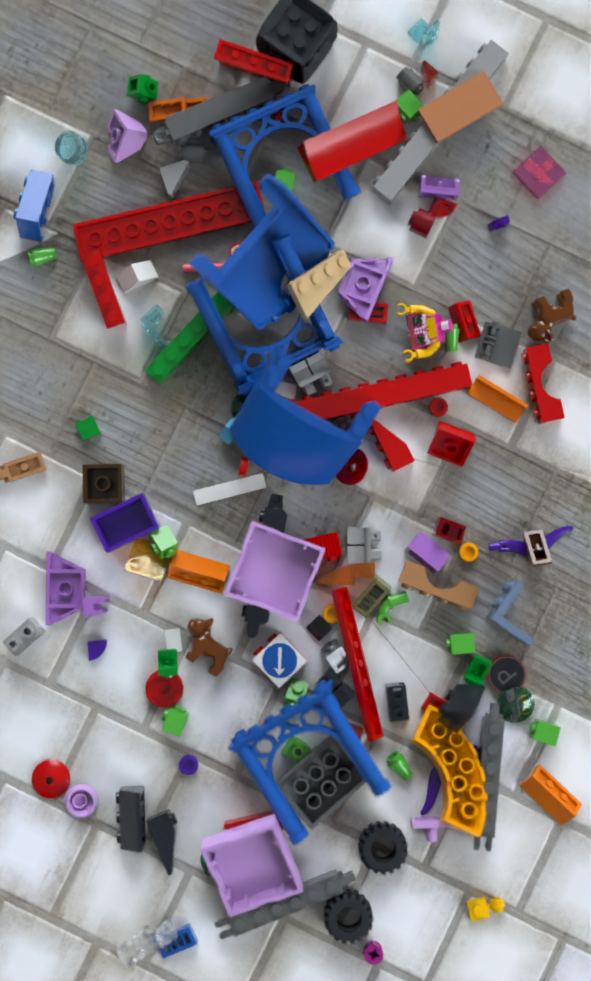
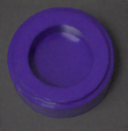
[179,755,199,775]

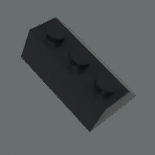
[116,786,146,852]

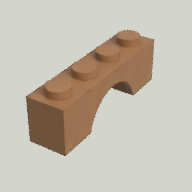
[398,560,480,611]

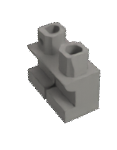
[289,351,333,396]
[347,527,381,564]
[3,617,46,656]

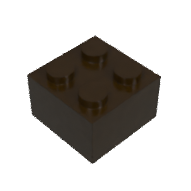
[82,464,125,504]

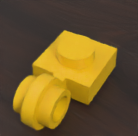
[466,896,505,922]

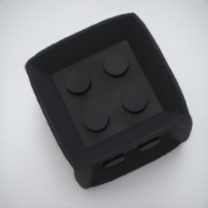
[256,0,338,84]

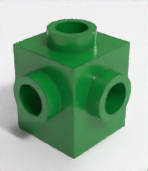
[127,74,158,104]

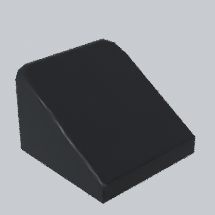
[306,614,333,641]

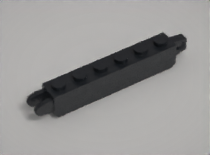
[242,494,287,638]

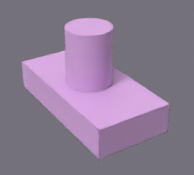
[411,816,449,842]

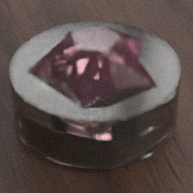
[334,416,352,432]

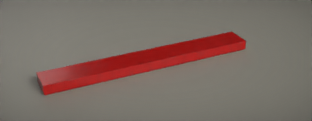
[331,587,384,742]

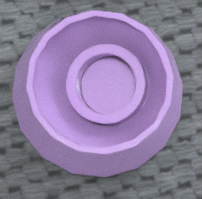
[64,784,98,818]

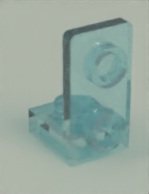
[408,18,441,49]
[140,304,168,349]

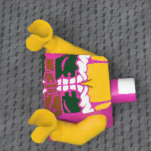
[396,303,453,363]

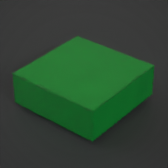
[75,416,101,441]

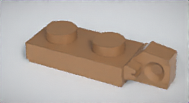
[0,452,47,483]

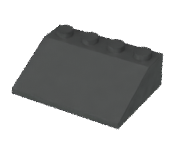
[276,735,366,829]

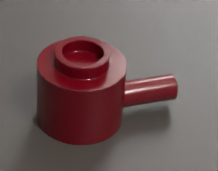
[407,198,441,238]

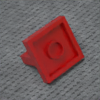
[427,421,476,467]

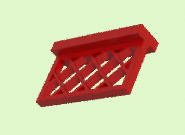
[214,39,293,88]

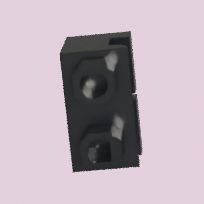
[309,667,356,709]
[385,682,410,722]

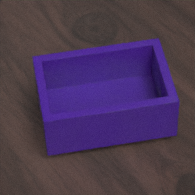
[90,493,161,553]

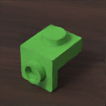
[282,677,309,706]

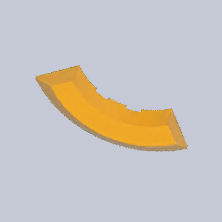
[409,704,487,838]

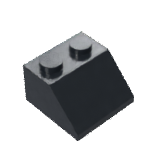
[437,684,486,733]

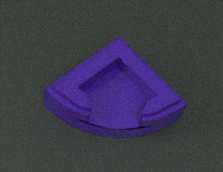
[487,215,510,231]
[87,640,107,661]

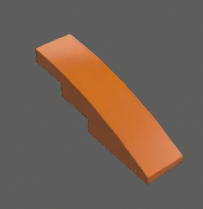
[148,97,212,122]

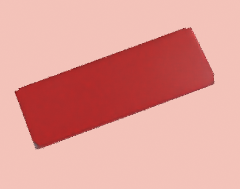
[448,300,481,343]

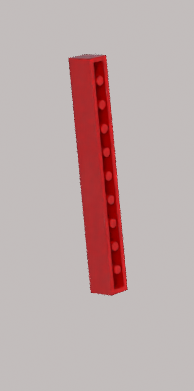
[290,362,473,420]

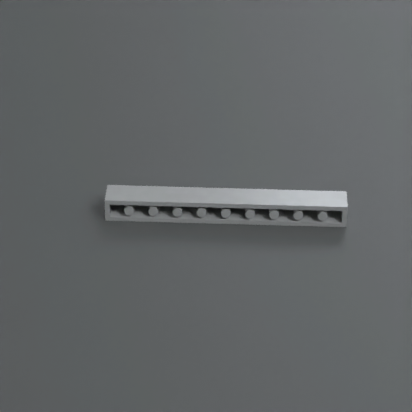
[372,40,509,205]

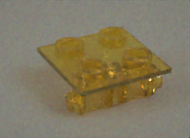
[124,538,169,582]

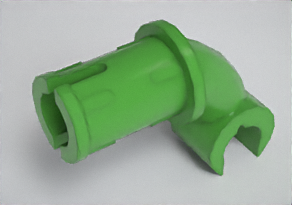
[376,591,409,626]

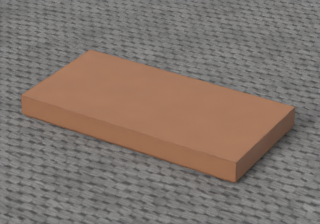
[418,71,503,144]

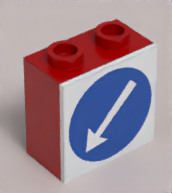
[252,632,307,688]

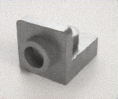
[320,639,349,673]

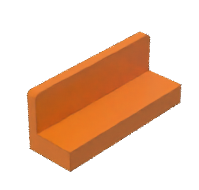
[467,375,528,423]
[167,550,230,594]
[520,764,582,825]

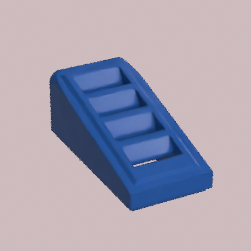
[155,923,198,959]

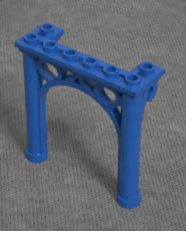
[209,84,361,229]
[185,234,343,395]
[228,679,392,845]

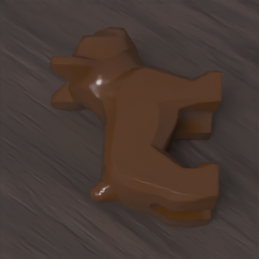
[527,289,576,344]
[186,618,232,677]

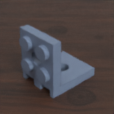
[486,580,534,646]

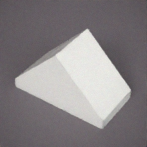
[116,260,159,294]

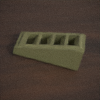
[352,575,392,618]

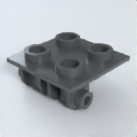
[474,321,522,369]

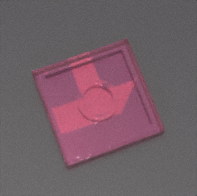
[512,146,566,200]

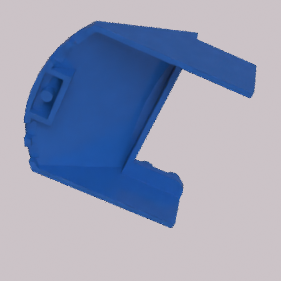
[189,173,335,330]
[229,345,381,485]

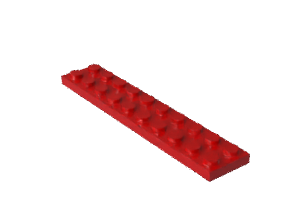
[72,181,265,262]

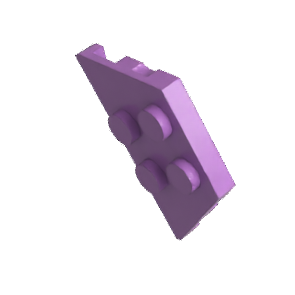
[338,257,393,323]
[45,551,86,626]

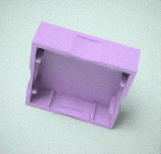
[224,521,325,622]
[200,813,303,917]

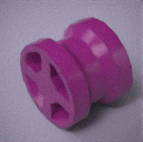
[363,941,383,965]

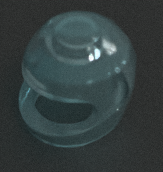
[55,130,89,166]

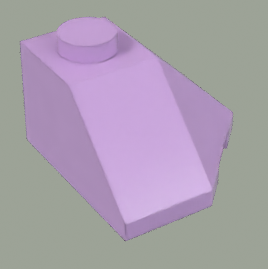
[108,109,147,163]

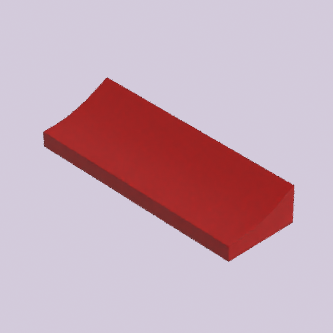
[297,100,408,183]

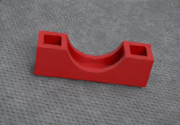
[80,249,127,329]
[521,343,565,424]

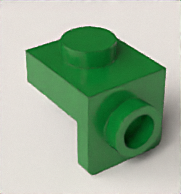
[158,649,178,678]
[464,653,492,684]

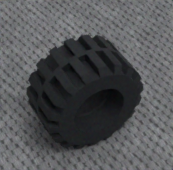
[358,821,408,875]
[324,889,373,944]

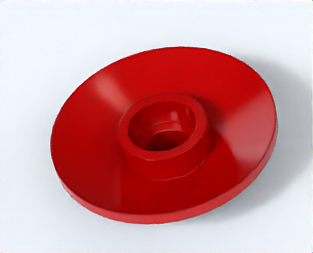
[336,449,368,485]
[32,759,70,799]

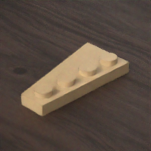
[286,249,351,319]

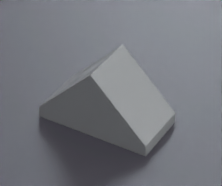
[159,160,190,200]

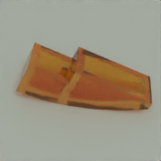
[316,563,375,585]

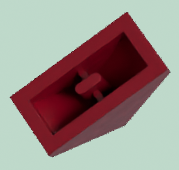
[432,517,466,545]

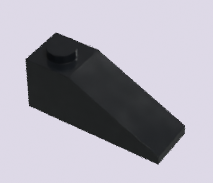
[146,809,178,876]

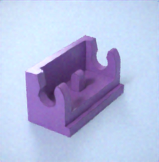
[419,174,460,201]
[405,531,451,574]
[83,596,110,617]

